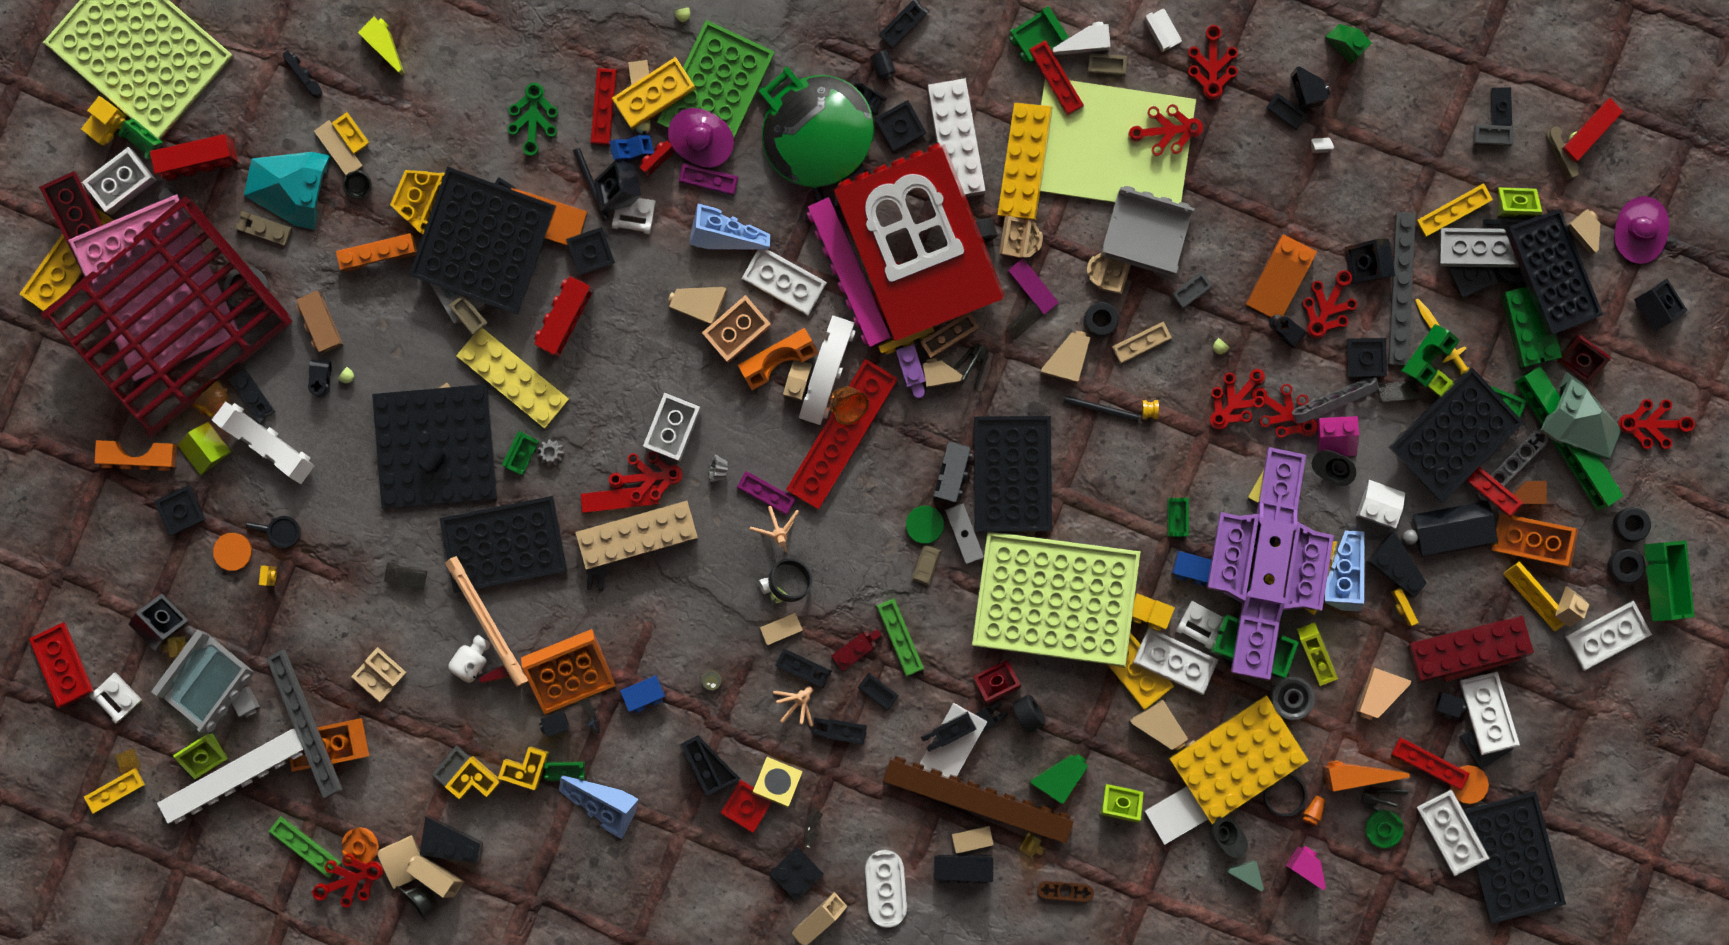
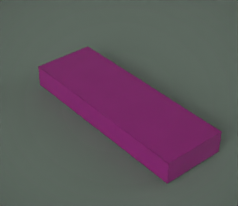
[678,163,739,196]
[1008,258,1059,315]
[737,471,796,515]

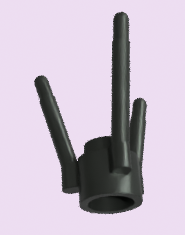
[953,343,989,388]
[1361,787,1409,811]

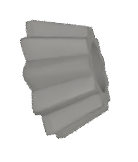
[537,439,565,467]
[708,454,728,482]

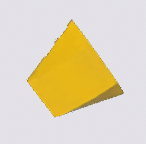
[390,170,445,235]

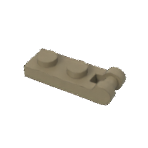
[1546,127,1579,180]
[235,211,292,246]

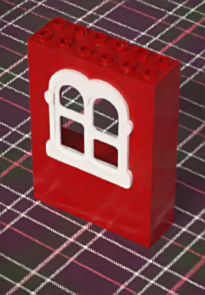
[834,143,1005,341]

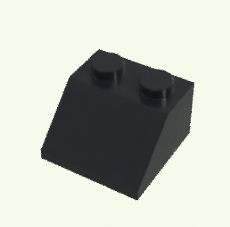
[1291,66,1330,110]
[595,160,641,212]
[1345,239,1395,284]
[1634,278,1688,332]
[128,594,189,651]

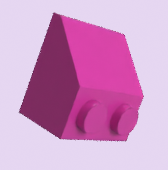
[1316,416,1359,456]
[1285,846,1326,890]

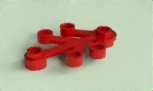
[1188,25,1238,100]
[1128,104,1203,156]
[1302,270,1357,339]
[1210,369,1266,430]
[1251,384,1317,438]
[1618,399,1695,449]
[608,451,683,503]
[312,853,383,908]

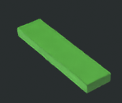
[877,598,924,677]
[269,816,342,879]

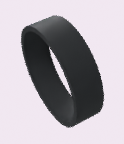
[768,559,812,602]
[1263,774,1307,816]

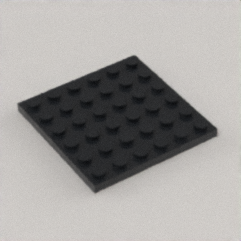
[409,166,557,315]
[372,384,497,508]

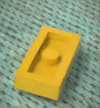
[332,112,370,154]
[259,566,277,586]
[1391,588,1419,626]

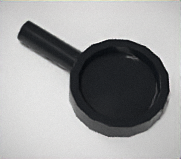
[246,516,301,548]

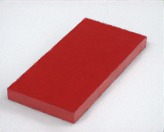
[29,622,94,708]

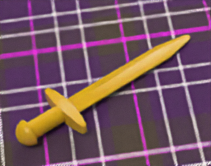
[1415,299,1469,375]

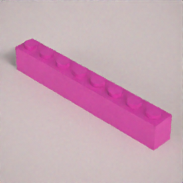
[807,197,892,348]

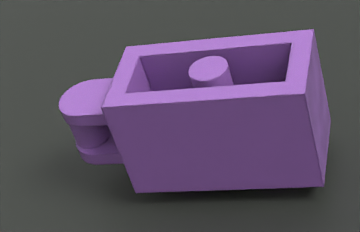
[896,345,926,399]

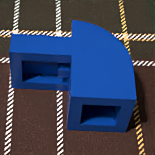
[609,135,654,162]

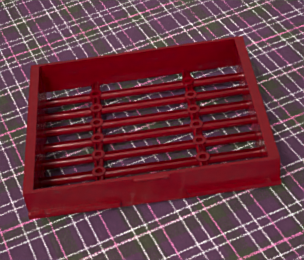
[40,196,293,438]

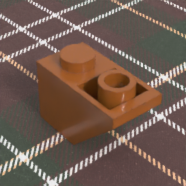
[1512,481,1547,508]

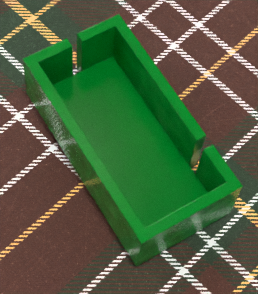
[1501,287,1562,368]
[1644,540,1695,621]
[1210,614,1299,680]

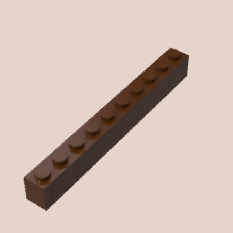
[883,756,1074,843]

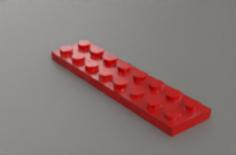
[786,359,898,510]

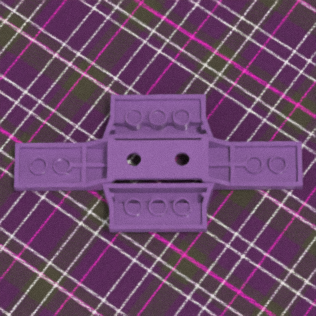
[1207,447,1334,681]

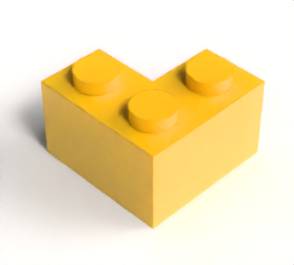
[81,96,127,146]
[1132,593,1175,631]
[498,746,549,790]
[445,756,502,799]

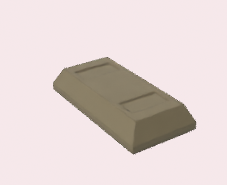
[1088,53,1127,75]
[448,295,487,335]
[911,544,942,586]

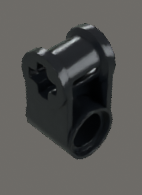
[853,83,887,116]
[1269,314,1307,349]
[308,360,332,397]

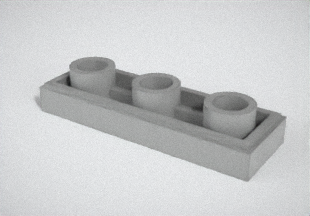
[945,504,984,564]

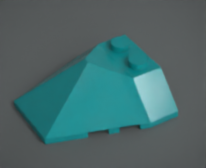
[243,152,331,230]

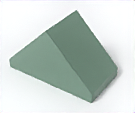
[1226,860,1264,892]

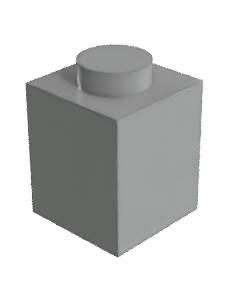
[232,687,260,718]

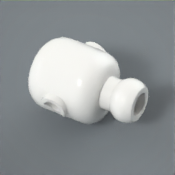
[448,635,490,683]

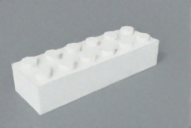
[927,78,985,197]

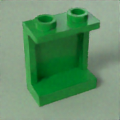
[1008,6,1069,65]

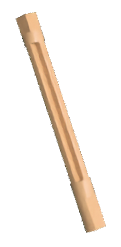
[445,556,528,687]

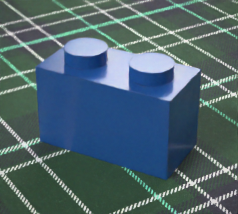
[1171,551,1211,586]
[620,675,666,713]

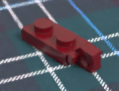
[831,629,882,671]

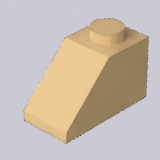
[1567,209,1600,255]
[922,358,963,388]
[783,360,812,401]
[1555,586,1589,627]

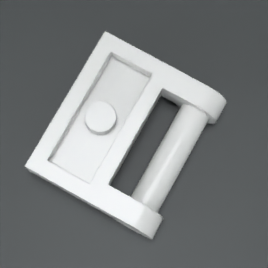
[612,198,656,234]
[1176,601,1222,649]
[89,673,142,724]

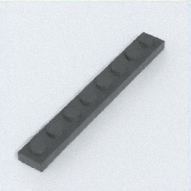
[1388,212,1416,365]
[266,650,343,798]

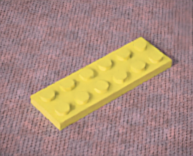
[456,328,570,429]

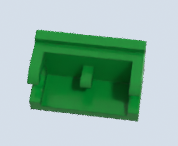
[118,119,163,159]
[502,431,539,475]
[1167,498,1189,537]
[544,761,585,781]

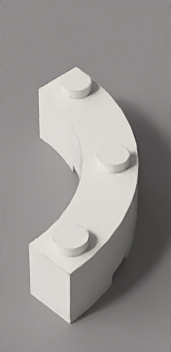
[799,316,856,425]
[212,401,314,484]

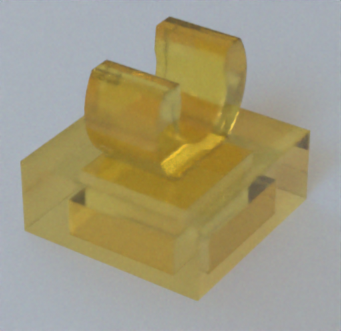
[162,636,186,658]
[115,748,141,773]
[1019,832,1045,857]

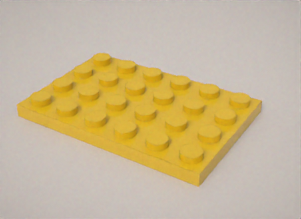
[1169,695,1309,824]

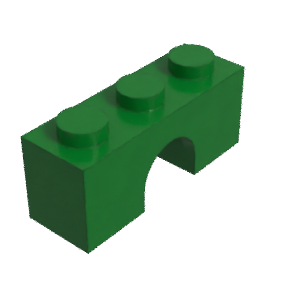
[1402,324,1460,387]

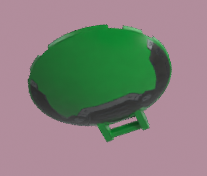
[758,66,874,188]

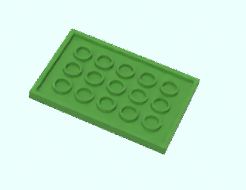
[657,20,775,139]

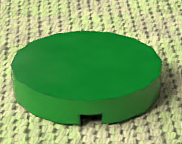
[906,506,944,543]
[1365,809,1404,848]

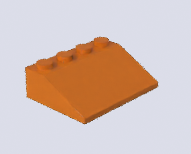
[521,629,616,715]

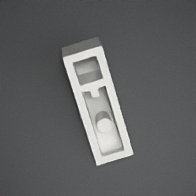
[1052,22,1110,55]

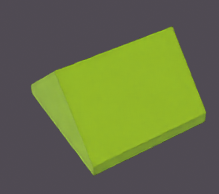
[1497,187,1542,218]
[178,422,232,476]
[173,733,227,779]
[1100,784,1144,823]

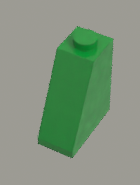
[1325,24,1372,64]
[1030,754,1088,804]

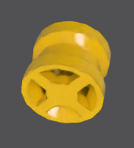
[1142,400,1159,419]

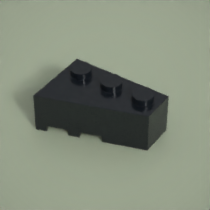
[934,854,994,884]

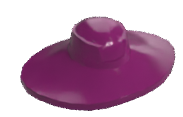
[668,108,734,167]
[1614,196,1669,264]

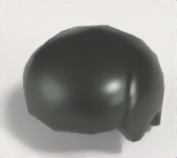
[343,170,372,199]

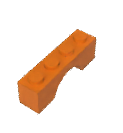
[336,233,417,272]
[738,328,819,390]
[95,440,177,471]

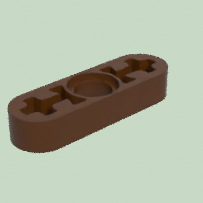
[1037,880,1094,902]

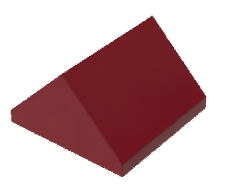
[1557,335,1611,383]
[973,660,1022,704]

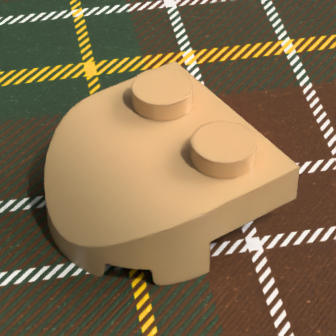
[999,216,1043,258]
[1087,253,1131,295]

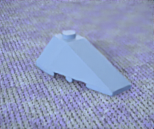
[690,204,770,249]
[1325,531,1364,611]
[559,776,638,839]

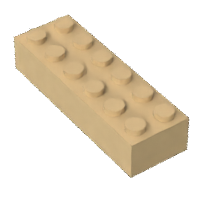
[575,501,698,570]

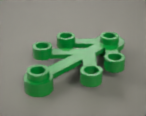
[507,83,559,157]

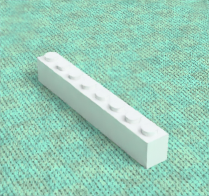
[157,729,303,824]

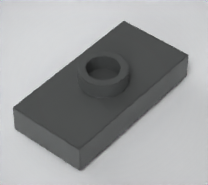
[1473,124,1514,146]
[1171,271,1213,309]
[431,745,470,787]

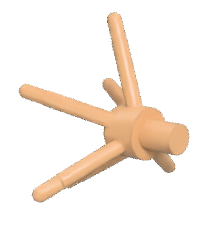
[749,506,799,553]
[773,686,814,727]

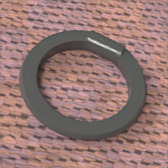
[223,267,269,312]

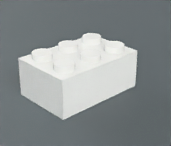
[82,147,157,215]
[643,393,702,461]

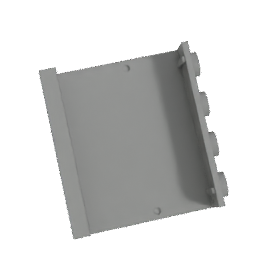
[1100,186,1195,277]

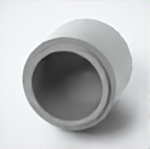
[159,185,178,201]
[1401,530,1418,546]

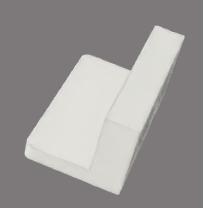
[1144,9,1182,52]

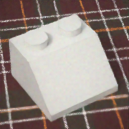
[1356,480,1405,529]

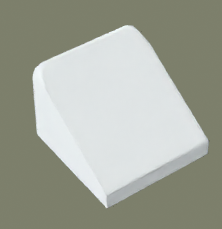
[1311,138,1334,153]

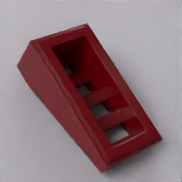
[479,665,510,683]

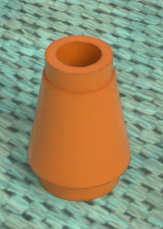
[1303,796,1326,826]

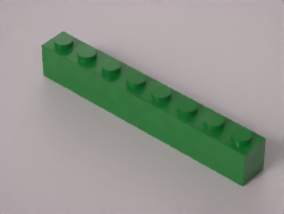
[1515,366,1624,511]

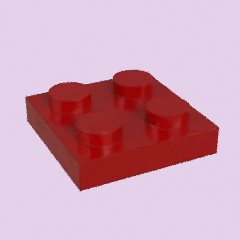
[640,141,675,178]
[721,779,772,833]

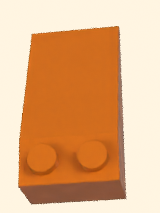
[511,188,587,246]
[1246,234,1317,317]
[1492,513,1579,568]
[289,718,369,772]
[1323,760,1410,791]

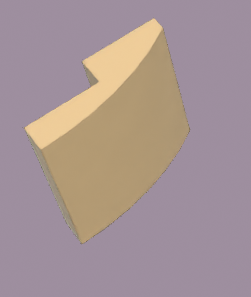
[351,647,406,703]
[378,835,420,889]

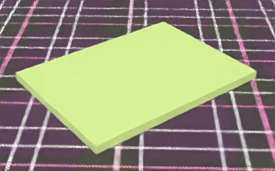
[43,0,233,140]
[1040,79,1196,204]
[972,532,1141,667]

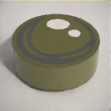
[702,671,721,690]

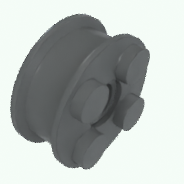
[1270,677,1315,720]

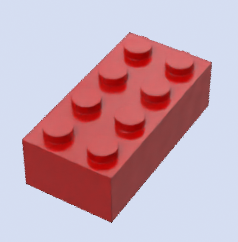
[150,134,238,181]
[533,276,594,358]

